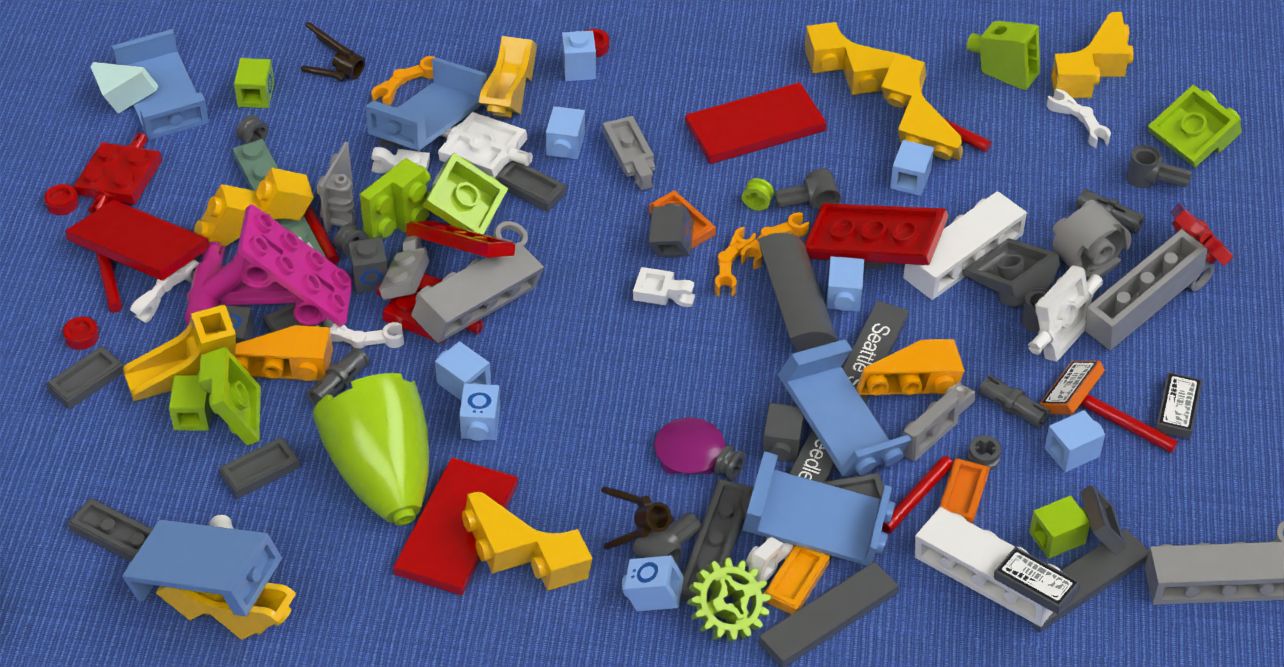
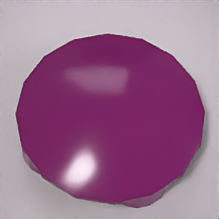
[654,417,725,474]

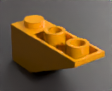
[234,325,333,381]
[856,339,965,396]

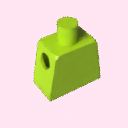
[967,21,1040,90]

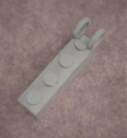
[411,221,544,343]
[1085,229,1215,351]
[1144,521,1284,605]

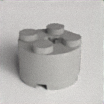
[1052,200,1131,278]

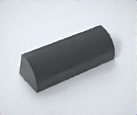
[758,233,838,352]

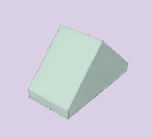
[91,62,158,114]

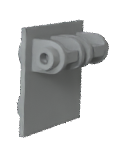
[317,142,356,233]

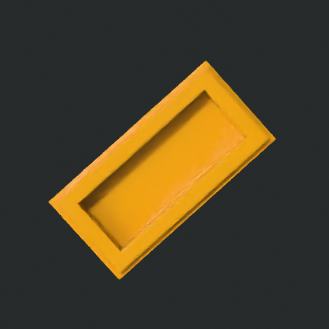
[763,545,830,615]

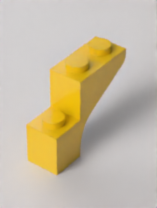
[1051,12,1133,98]
[804,22,911,95]
[479,36,537,118]
[881,53,963,160]
[194,168,314,254]
[123,305,236,402]
[462,492,593,591]
[156,583,296,640]

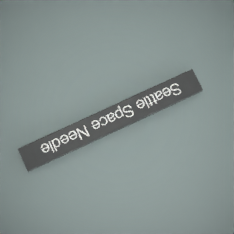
[789,300,909,482]

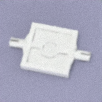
[438,112,533,178]
[1028,265,1103,362]

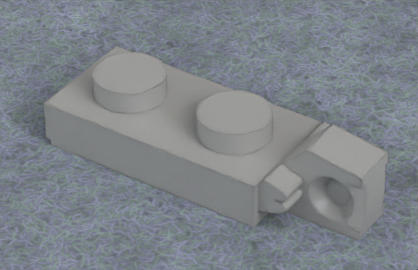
[602,116,655,190]
[379,236,430,300]
[902,382,975,461]

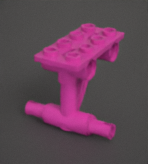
[185,204,353,327]

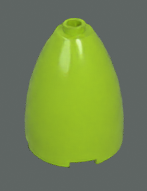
[313,373,429,526]

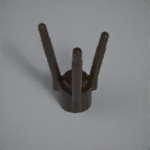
[301,22,365,82]
[601,486,674,550]

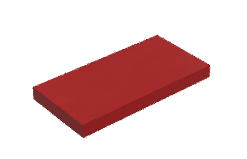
[685,82,827,164]
[65,199,210,281]
[805,203,948,265]
[393,457,518,596]

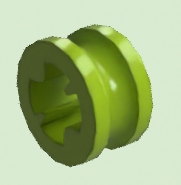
[742,178,774,211]

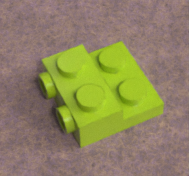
[1148,84,1242,168]
[422,152,508,234]
[360,158,431,240]
[197,346,261,445]

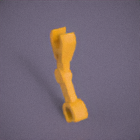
[371,56,435,106]
[741,212,809,270]
[714,227,756,296]

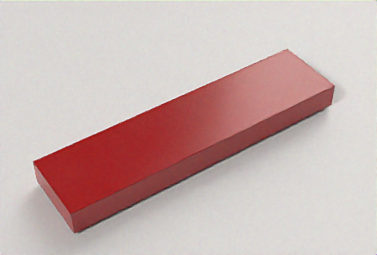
[406,220,515,258]

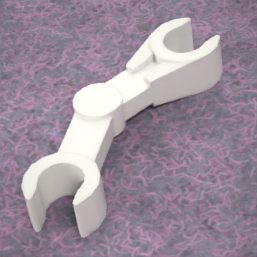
[1046,89,1111,148]
[130,259,199,323]
[316,318,404,349]

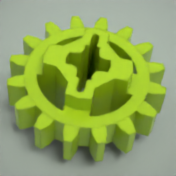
[687,558,771,642]

